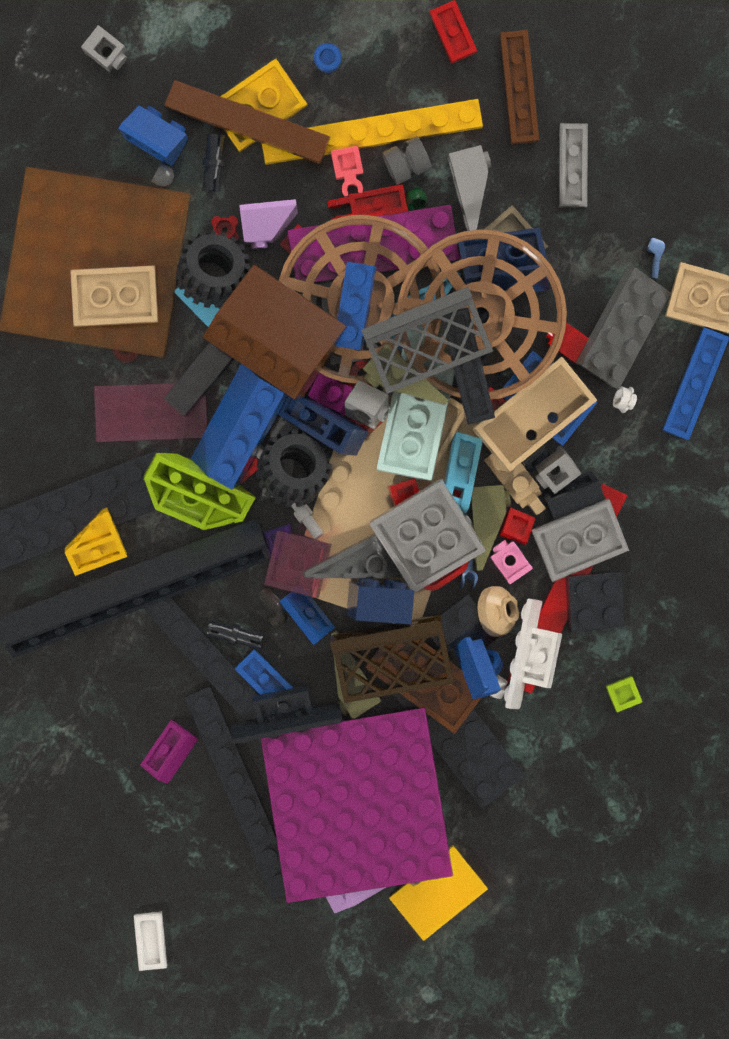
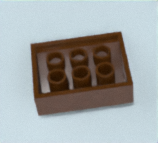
[203,265,347,399]

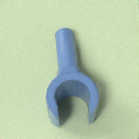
[647,238,665,278]
[459,559,478,590]

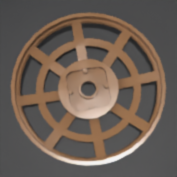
[279,215,445,384]
[397,229,567,400]

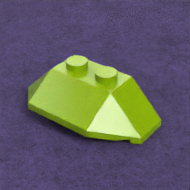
[144,453,255,530]

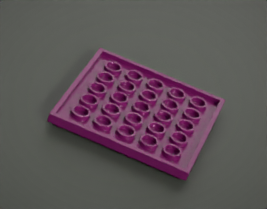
[261,708,454,903]

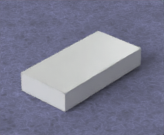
[134,911,167,971]

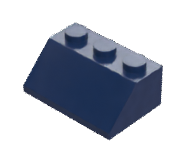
[458,228,549,294]

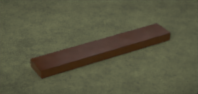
[164,80,330,164]

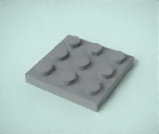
[369,478,486,593]

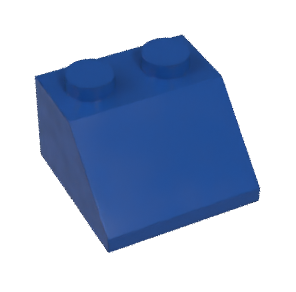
[118,105,189,167]

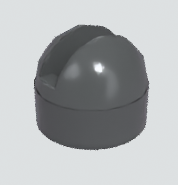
[151,162,174,187]

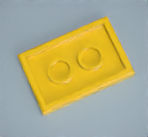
[220,59,307,152]
[389,845,488,941]

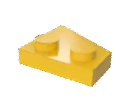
[65,507,127,576]

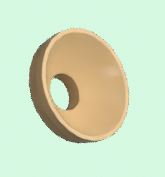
[478,586,519,637]

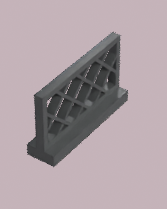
[361,287,493,394]

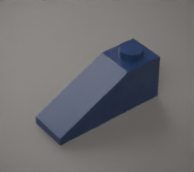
[278,395,369,456]

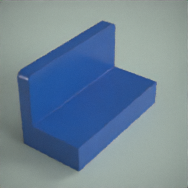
[454,637,501,700]

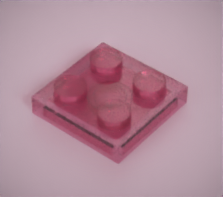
[264,530,332,598]

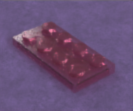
[94,383,207,442]

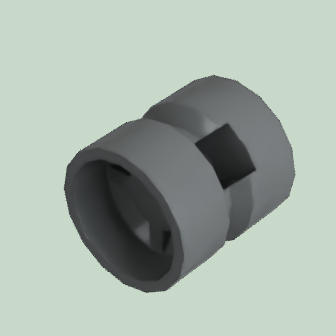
[382,136,432,185]

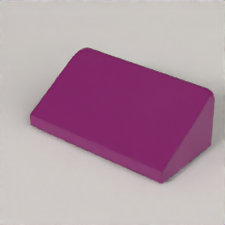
[140,720,198,783]

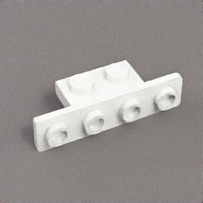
[504,599,562,709]

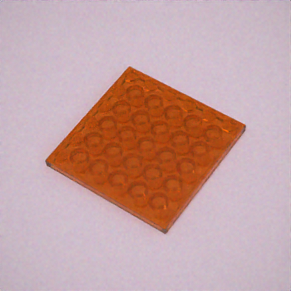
[0,167,191,358]

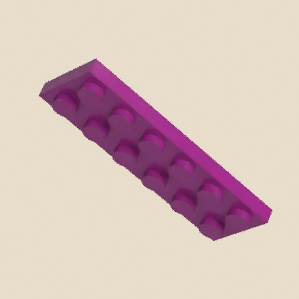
[287,205,460,284]

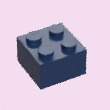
[347,578,414,624]

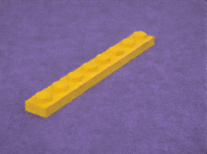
[262,99,483,165]

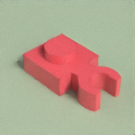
[331,146,363,197]

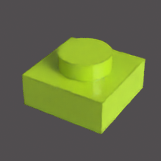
[606,676,642,712]

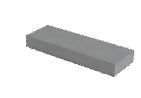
[559,123,588,208]

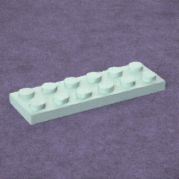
[377,323,455,482]

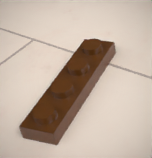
[500,30,539,145]

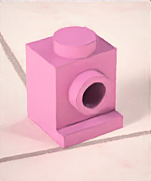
[489,540,533,584]

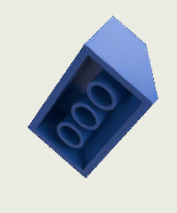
[191,364,288,490]

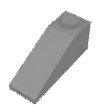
[447,145,491,231]

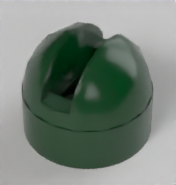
[405,187,428,211]

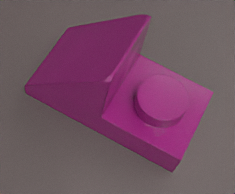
[305,372,353,416]

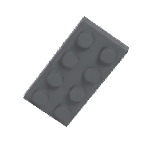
[576,265,671,390]

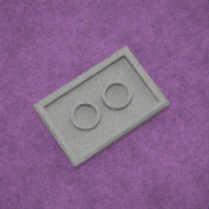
[531,499,629,582]

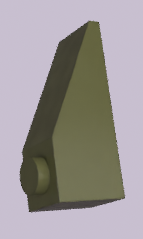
[363,344,449,405]
[470,485,510,571]
[331,630,381,719]

